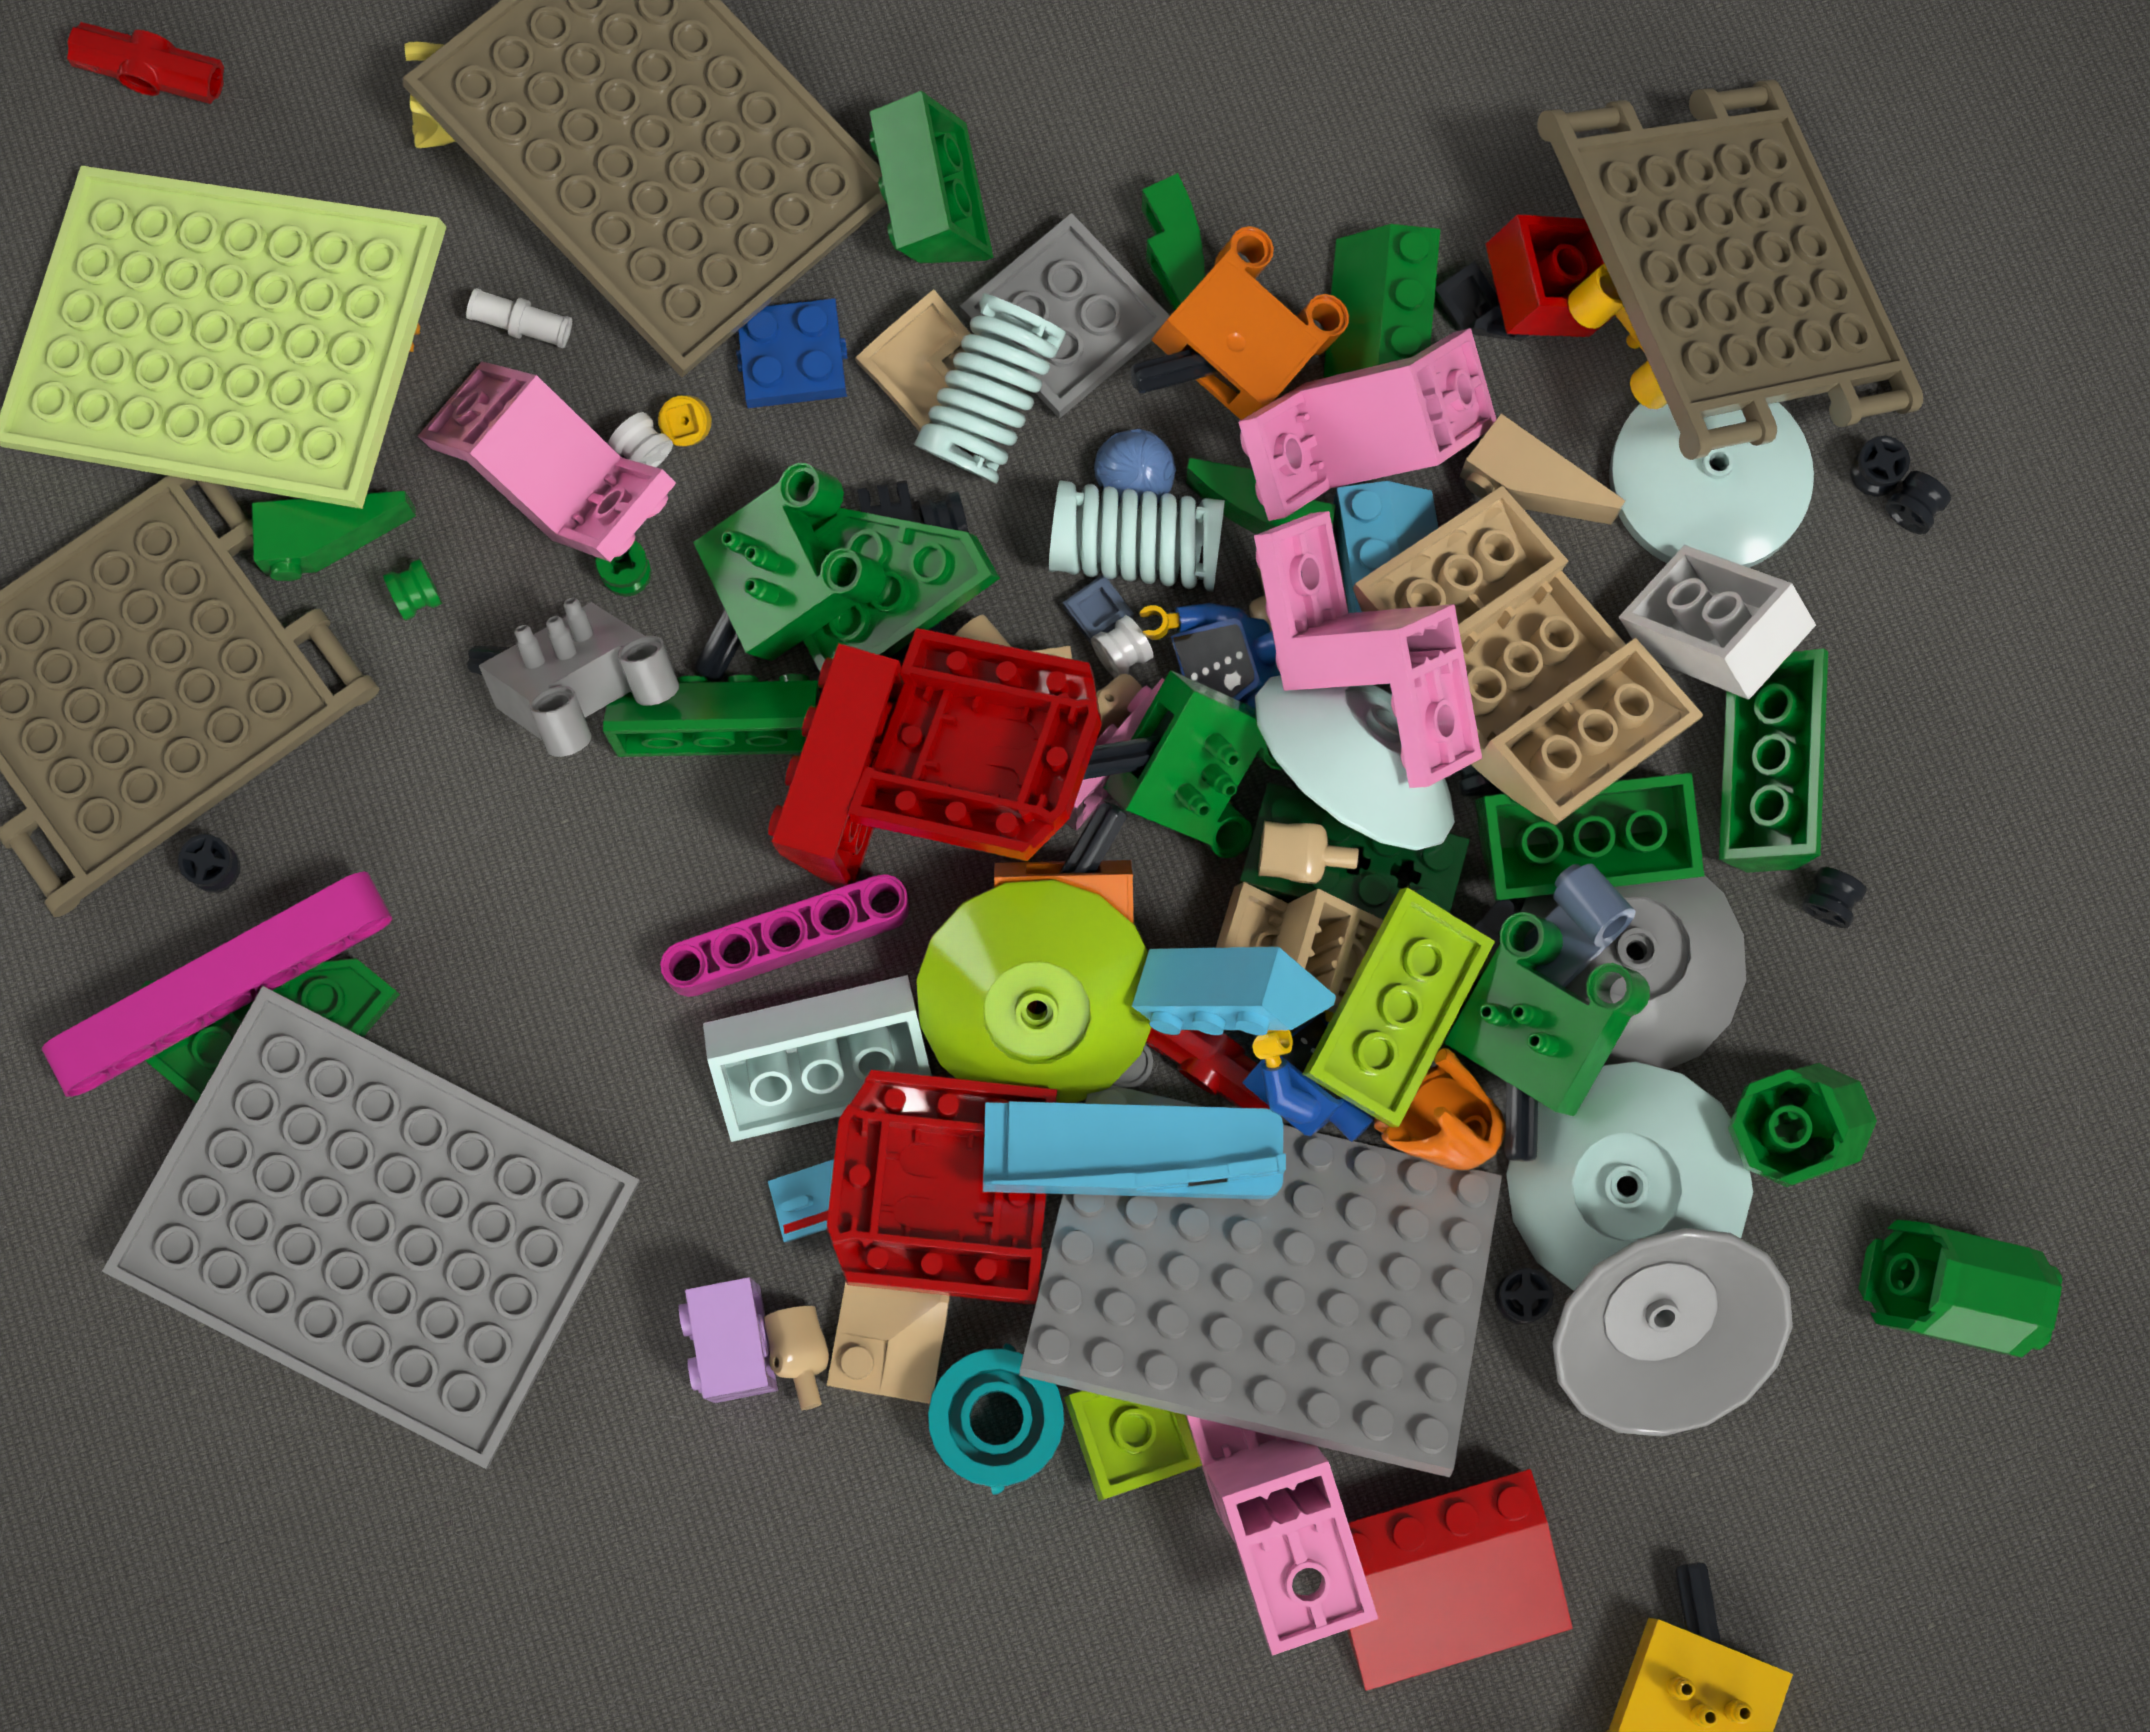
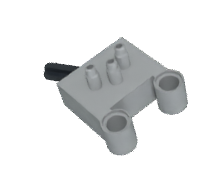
[467,598,679,757]

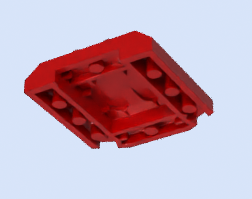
[847,628,1102,861]
[826,1070,1057,1305]

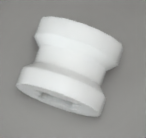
[608,412,673,467]
[1091,615,1153,678]

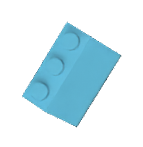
[1333,481,1438,613]
[1132,947,1336,1035]

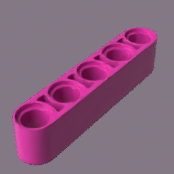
[660,874,910,997]

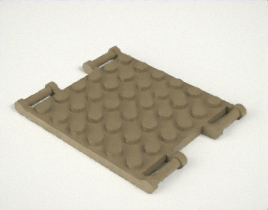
[1537,80,1923,460]
[0,476,379,917]

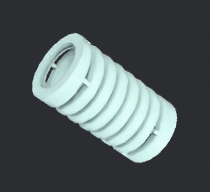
[914,293,1066,484]
[1049,480,1225,592]

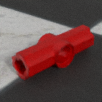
[67,22,225,104]
[1146,1027,1270,1109]

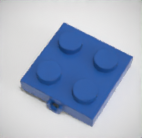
[736,298,848,408]

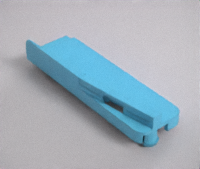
[983,1101,1286,1199]

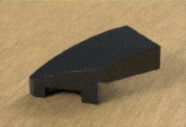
[1435,261,1529,341]

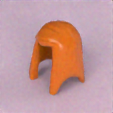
[1374,1048,1506,1170]

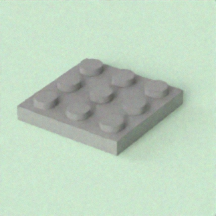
[960,213,1170,419]

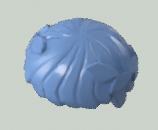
[1094,429,1176,509]

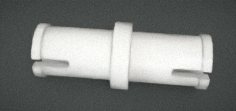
[466,288,572,348]

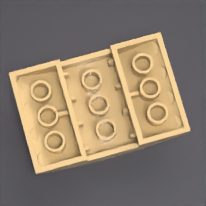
[1353,485,1703,825]

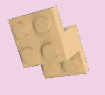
[1216,882,1383,1013]

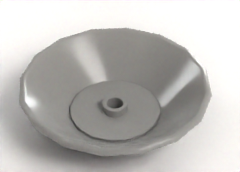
[1521,876,1746,1070]
[1552,1228,1793,1437]

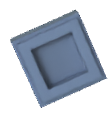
[1063,575,1134,647]

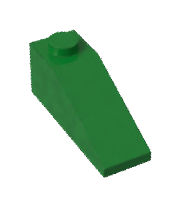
[252,491,416,581]

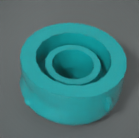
[928,1343,1064,1495]

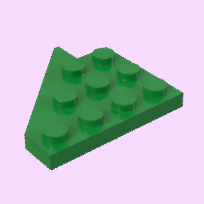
[803,508,1000,671]
[141,958,400,1103]

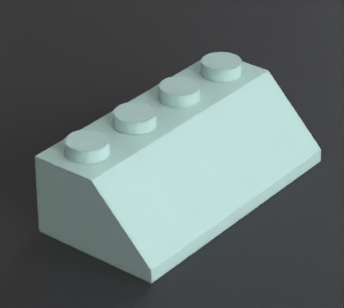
[703,975,932,1142]

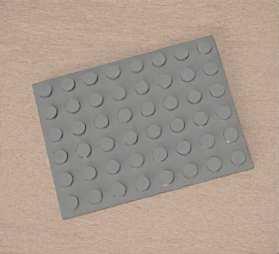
[102,986,640,1469]
[1019,1085,1502,1477]

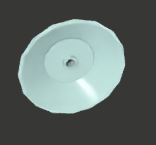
[1255,676,1455,850]
[1506,1061,1753,1291]

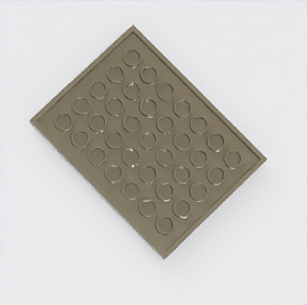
[403,0,887,377]

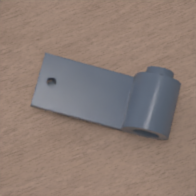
[1524,864,1636,987]

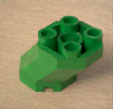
[1728,1063,1877,1187]
[1858,1219,2062,1358]

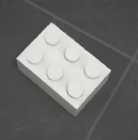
[1619,545,1816,700]

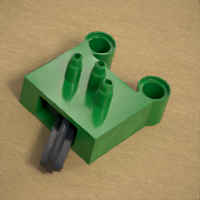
[693,463,886,682]
[1083,670,1282,858]
[1444,912,1650,1162]

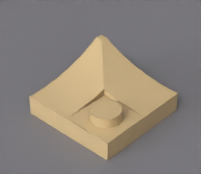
[855,289,971,432]
[826,1282,950,1404]

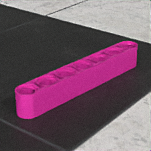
[42,871,392,1097]

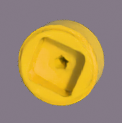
[658,395,712,446]

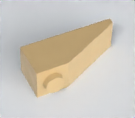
[1460,414,1625,525]

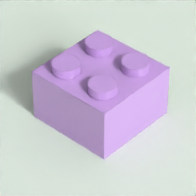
[679,1277,778,1403]

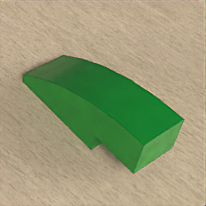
[1141,173,1205,311]
[1186,458,1336,534]

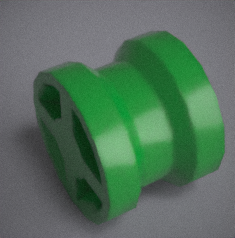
[596,540,652,597]
[383,558,443,621]

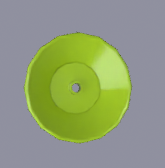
[916,879,1151,1103]

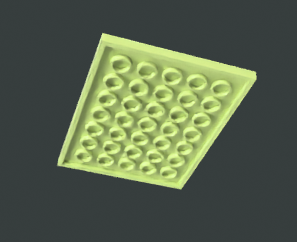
[0,166,447,509]

